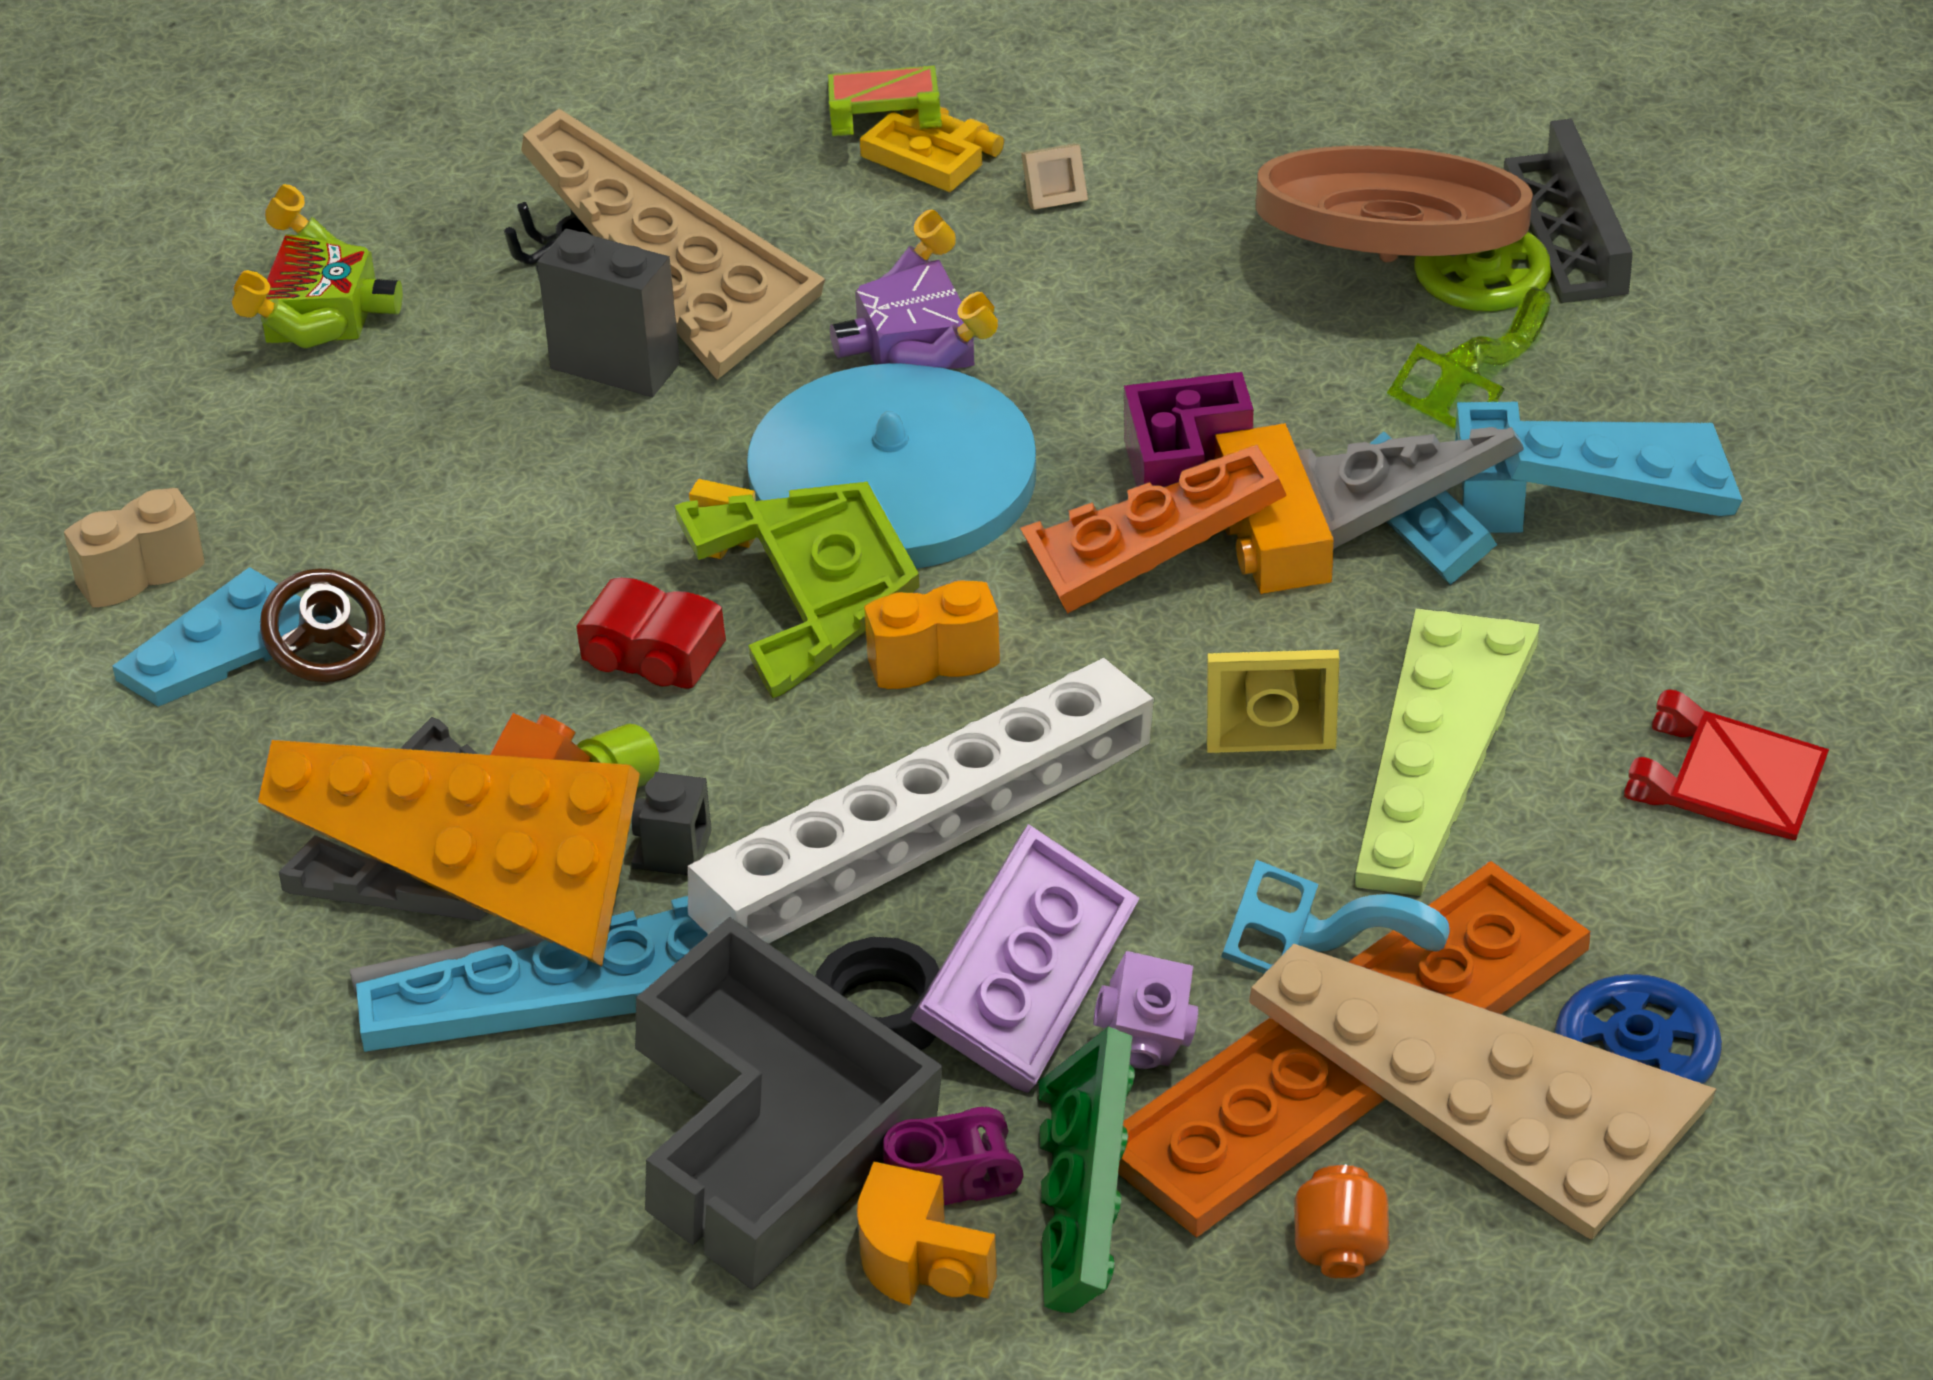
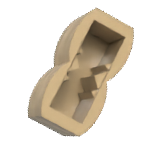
[64,488,205,608]

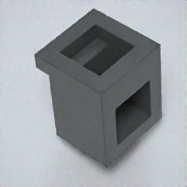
[631,772,712,875]

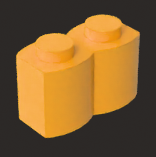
[864,580,1000,689]

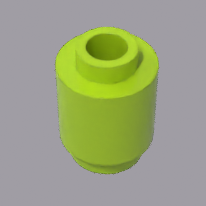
[576,724,660,788]

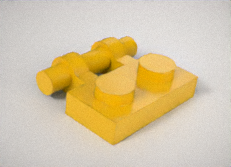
[860,106,1004,192]

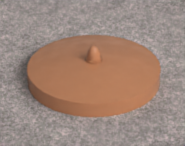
[1255,146,1533,262]

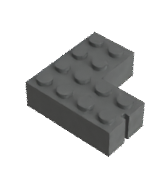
[635,917,943,1290]

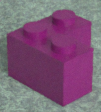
[1123,372,1254,487]

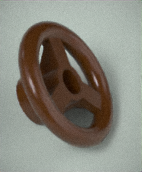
[260,568,386,682]

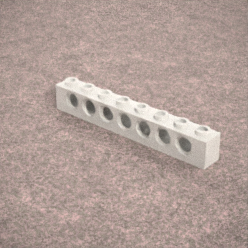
[688,658,1154,944]

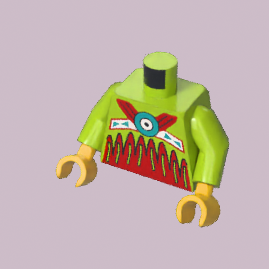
[232,184,403,348]

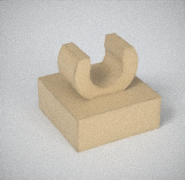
[1021,143,1088,210]

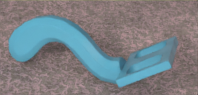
[1221,860,1450,974]

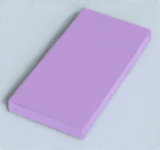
[910,824,1140,1093]

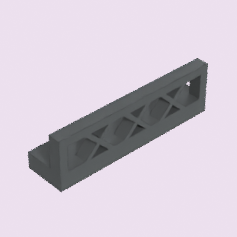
[1504,118,1633,303]

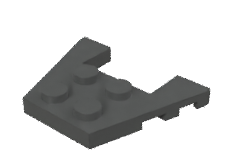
[279,717,487,921]

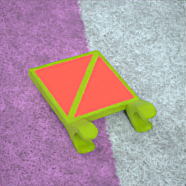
[828,65,942,137]

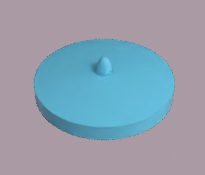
[747,363,1036,569]

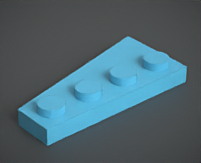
[1504,421,1743,516]

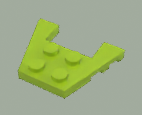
[675,482,920,698]

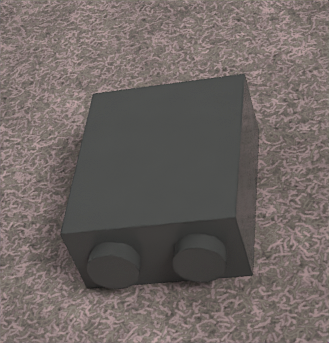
[537,229,680,398]

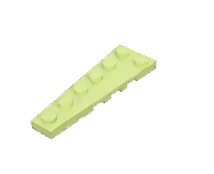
[1355,609,1539,896]

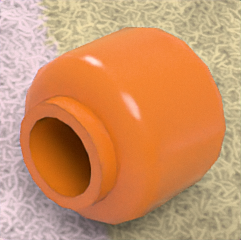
[1294,1165,1390,1278]

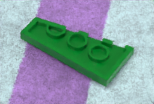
[1038,1026,1135,1313]

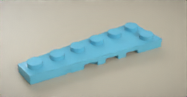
[356,896,709,1052]

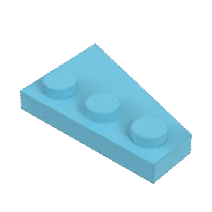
[112,567,332,707]

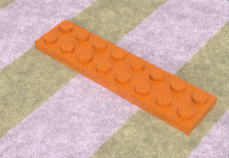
[1118,861,1591,1238]

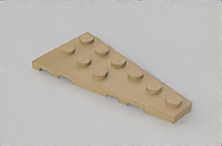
[521,109,825,380]
[1249,944,1716,1240]

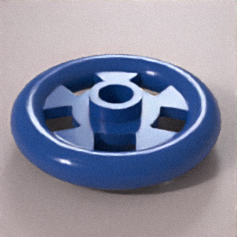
[1554,974,1722,1084]

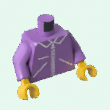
[830,209,998,369]

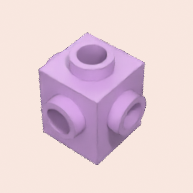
[1093,951,1198,1069]

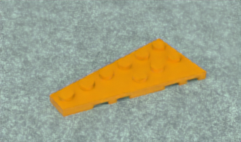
[258,740,640,966]

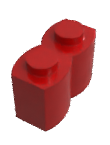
[576,577,726,689]

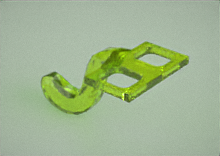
[1387,287,1551,429]

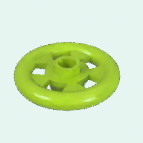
[1414,232,1551,311]

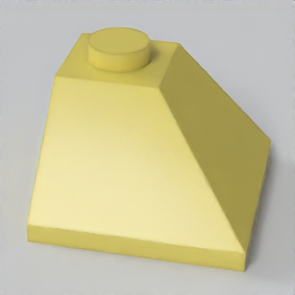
[1207,650,1340,753]

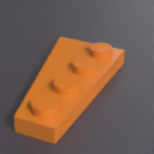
[1020,445,1287,614]

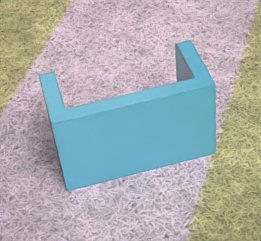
[1455,402,1527,533]

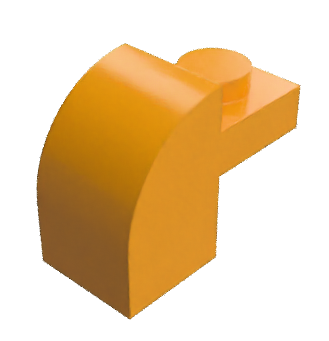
[857,1162,997,1306]

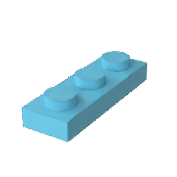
[1370,431,1497,585]

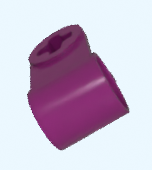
[883,1107,1024,1205]

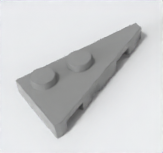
[1297,427,1524,549]

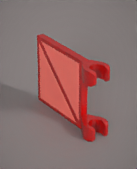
[1624,689,1829,841]

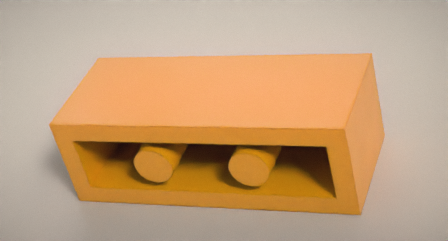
[1207,423,1334,594]

